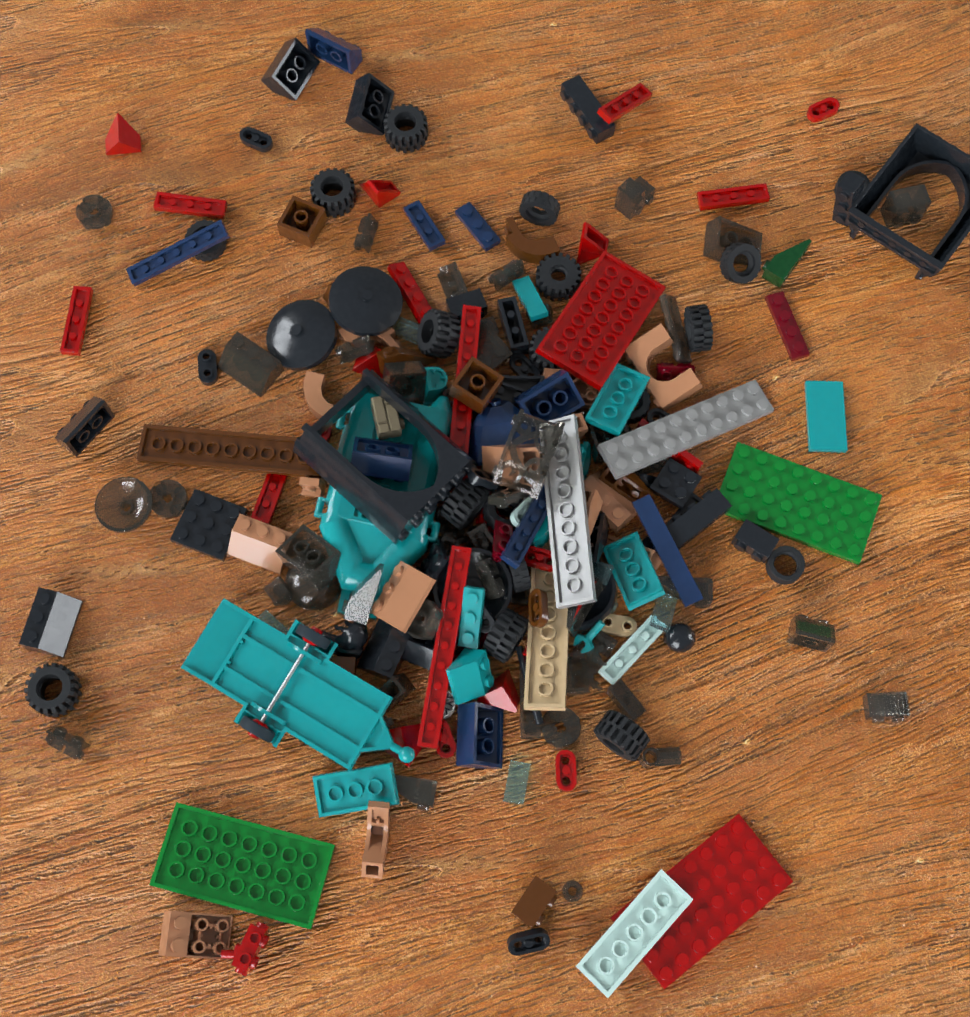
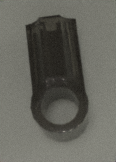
[639,747,682,769]

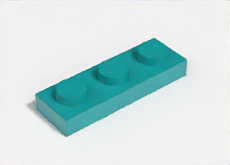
[458,586,485,649]

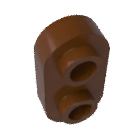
[528,588,549,628]

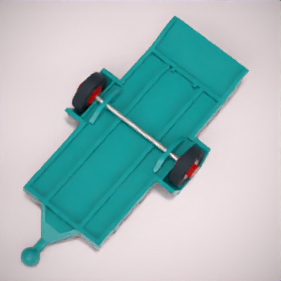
[181,598,415,771]

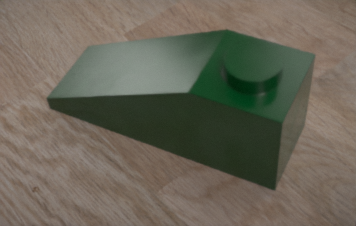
[762,239,812,288]

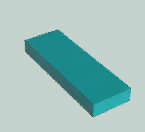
[512,275,548,322]

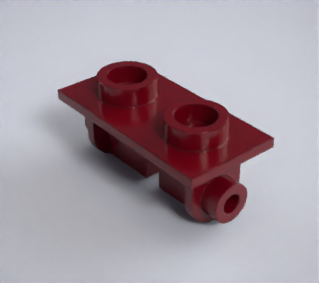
[656,362,695,381]
[492,520,513,562]

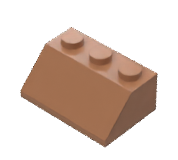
[584,470,637,534]
[227,514,296,575]
[370,561,436,633]

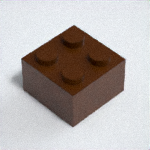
[277,196,327,248]
[449,356,504,415]
[510,876,557,929]

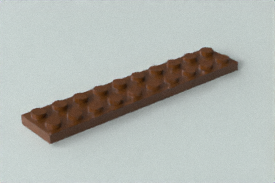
[136,424,321,478]

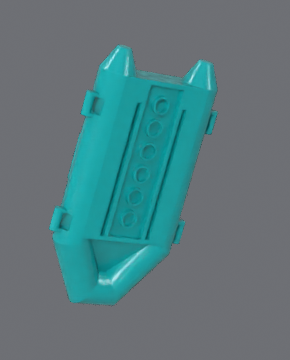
[314,389,452,597]

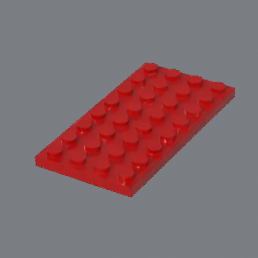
[535,250,666,391]
[610,814,793,989]

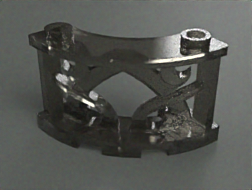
[491,409,565,500]

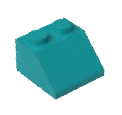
[446,648,494,705]

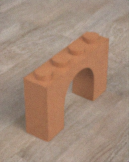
[624,324,703,412]

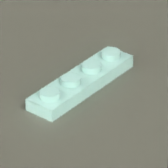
[598,615,666,686]

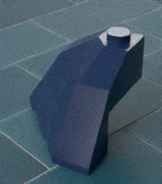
[468,398,541,466]

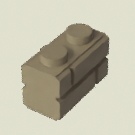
[370,396,405,440]

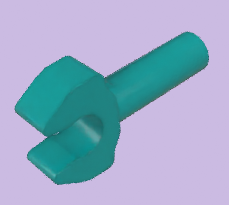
[573,620,605,653]

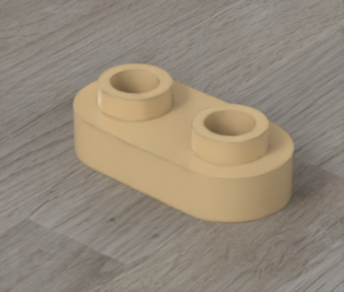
[600,614,637,638]

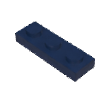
[403,200,445,251]
[455,202,500,252]

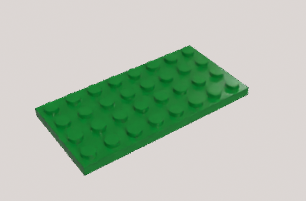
[719,442,882,565]
[149,802,336,930]

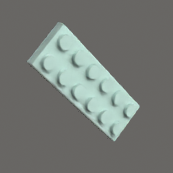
[575,869,693,998]

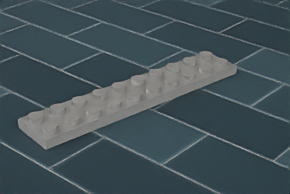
[597,380,774,480]
[539,414,597,609]

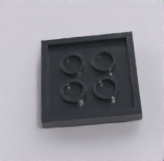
[170,489,248,562]

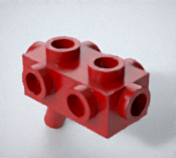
[221,921,269,976]

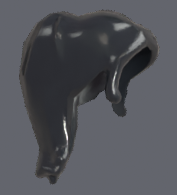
[321,620,368,660]

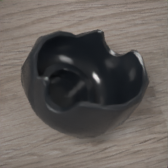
[663,623,695,653]

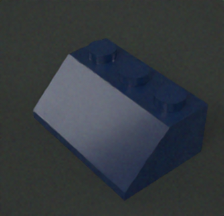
[305,28,363,74]
[514,369,585,434]
[351,436,413,482]
[456,702,504,769]

